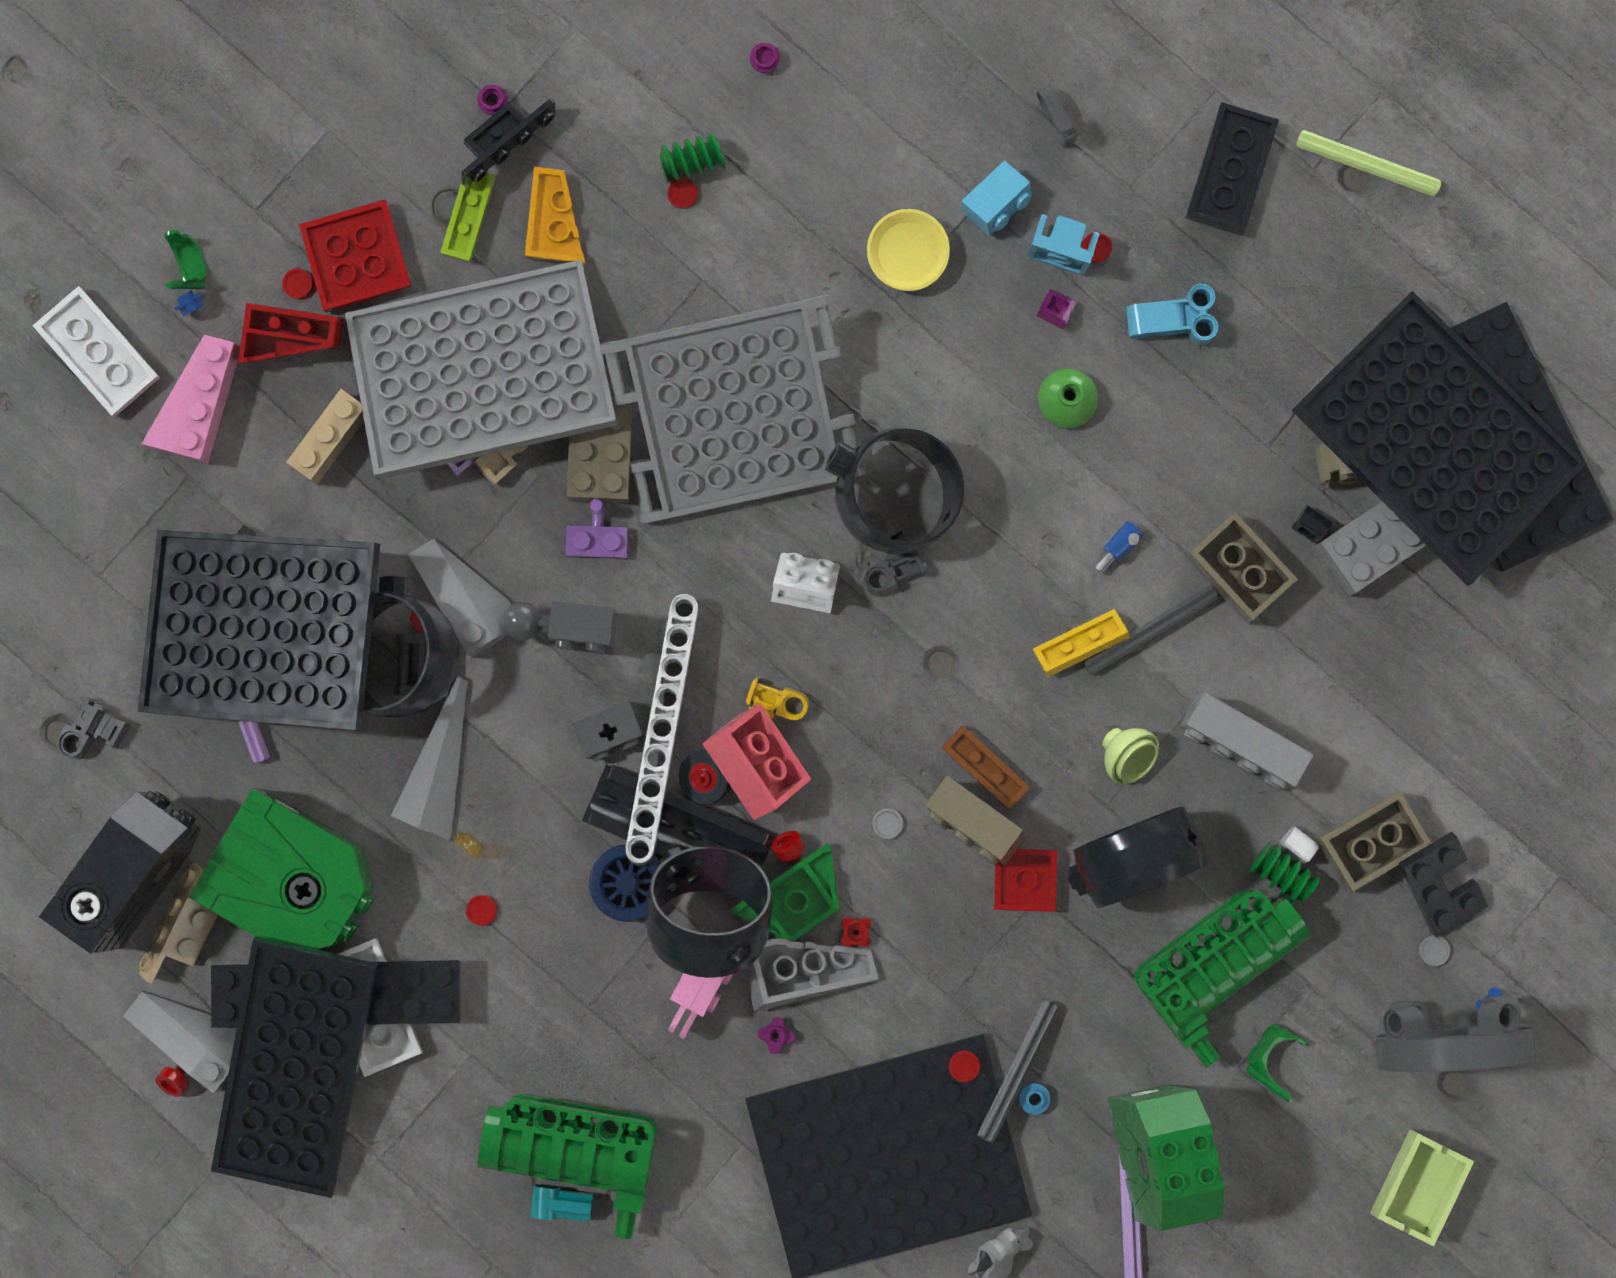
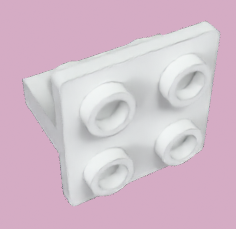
[771,553,840,613]

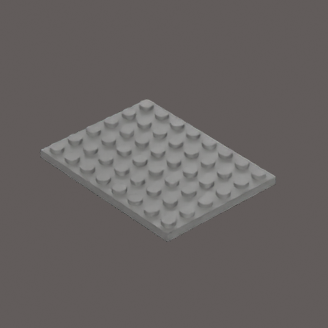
[345,259,618,480]

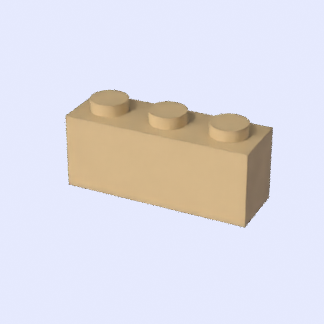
[286,389,364,484]

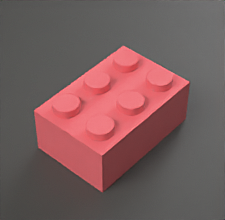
[702,703,811,820]

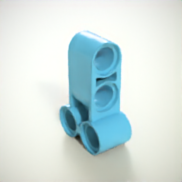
[1126,284,1218,346]

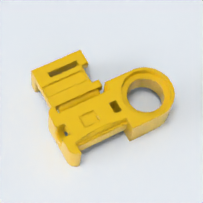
[746,677,809,720]

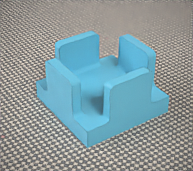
[1027,214,1100,276]

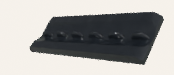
[582,764,775,868]

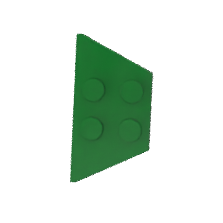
[730,843,839,942]

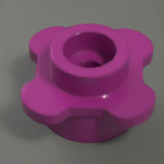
[758,1017,794,1054]

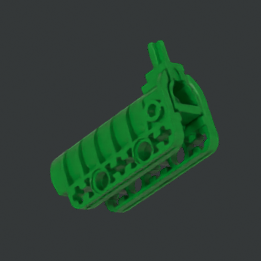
[1133,890,1312,1068]

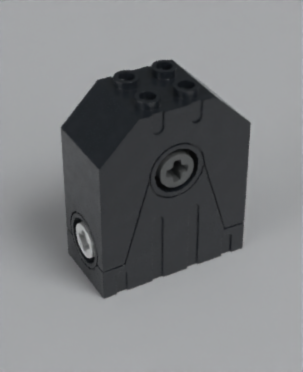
[39,790,201,954]

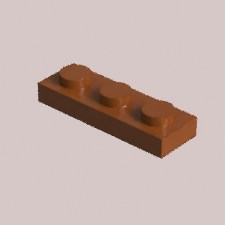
[941,725,1030,810]

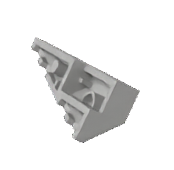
[391,676,468,841]

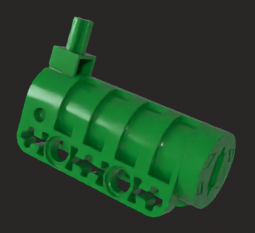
[478,1093,657,1239]

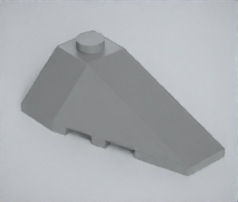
[408,538,511,657]
[747,938,879,1012]
[123,991,237,1094]

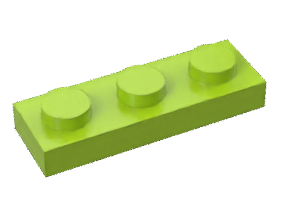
[440,173,496,263]

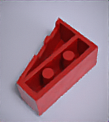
[238,303,344,364]

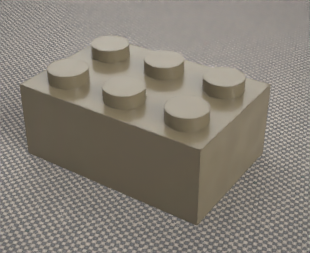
[566,407,634,504]
[1185,512,1298,623]
[925,776,1026,866]
[1314,791,1431,892]

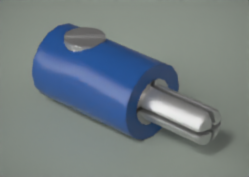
[1094,521,1144,574]

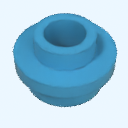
[1019,1083,1050,1115]

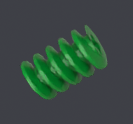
[659,132,726,184]
[1250,840,1320,904]

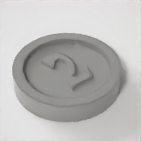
[872,808,903,839]
[1418,935,1450,966]

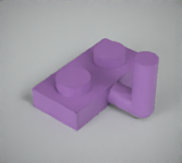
[566,499,628,559]

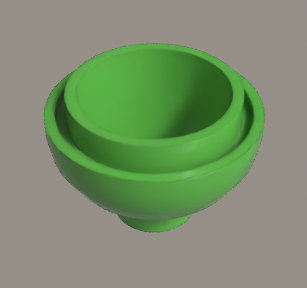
[1037,368,1098,429]

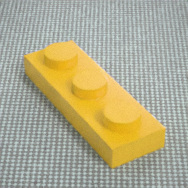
[1033,609,1130,678]

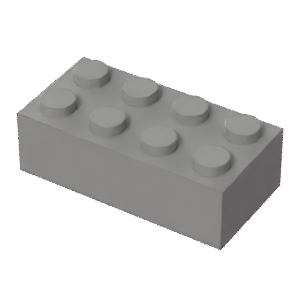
[1315,501,1426,596]
[1179,692,1314,790]

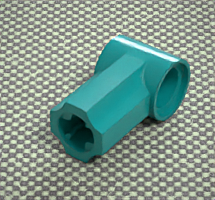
[530,1184,594,1221]

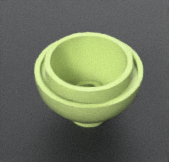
[1102,728,1159,785]

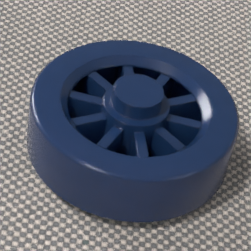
[589,845,659,922]

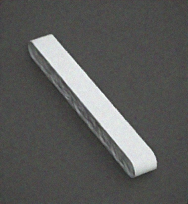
[626,594,698,866]

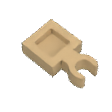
[473,446,527,485]

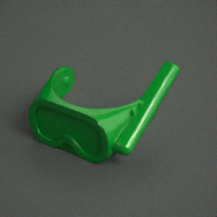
[164,230,208,289]
[1246,1024,1309,1103]

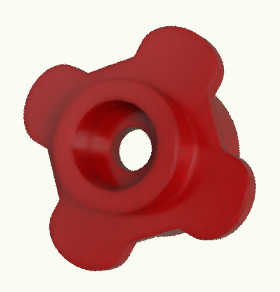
[841,917,871,948]

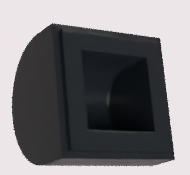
[1292,505,1333,543]

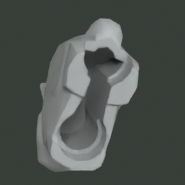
[968,1227,1033,1278]

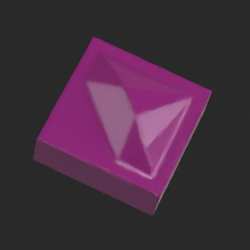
[1036,289,1077,329]

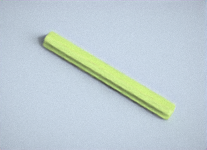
[1296,130,1441,196]

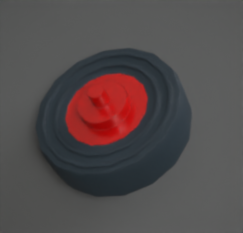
[679,749,731,804]

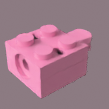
[668,973,733,1040]

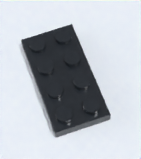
[1185,102,1279,236]

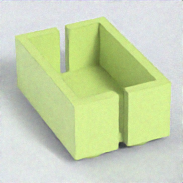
[1370,1130,1474,1246]

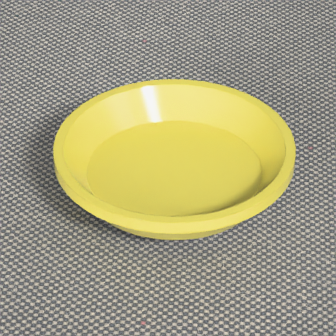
[867,209,950,291]

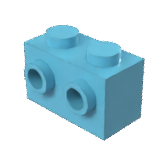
[961,160,1032,236]

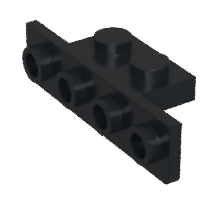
[461,98,556,188]

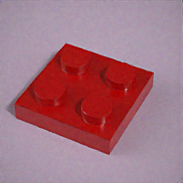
[994,849,1057,912]

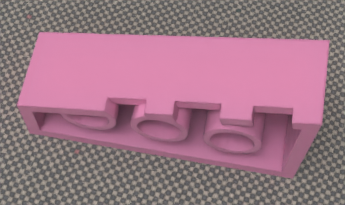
[141,335,240,464]

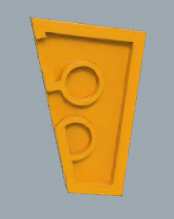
[524,166,585,266]

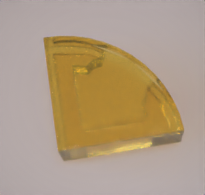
[454,832,485,858]

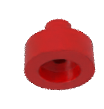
[772,831,805,863]
[155,1065,189,1097]

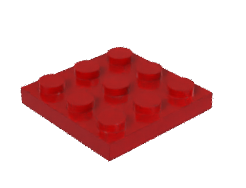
[298,199,412,313]

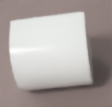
[1278,826,1319,864]

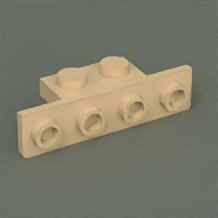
[139,863,218,984]

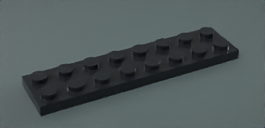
[211,960,461,1028]

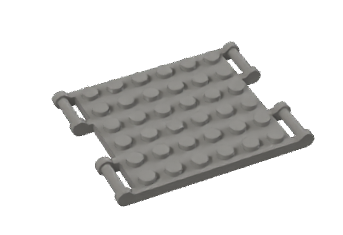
[600,295,866,523]

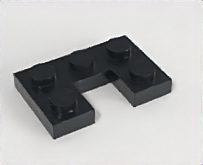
[1399,832,1488,937]

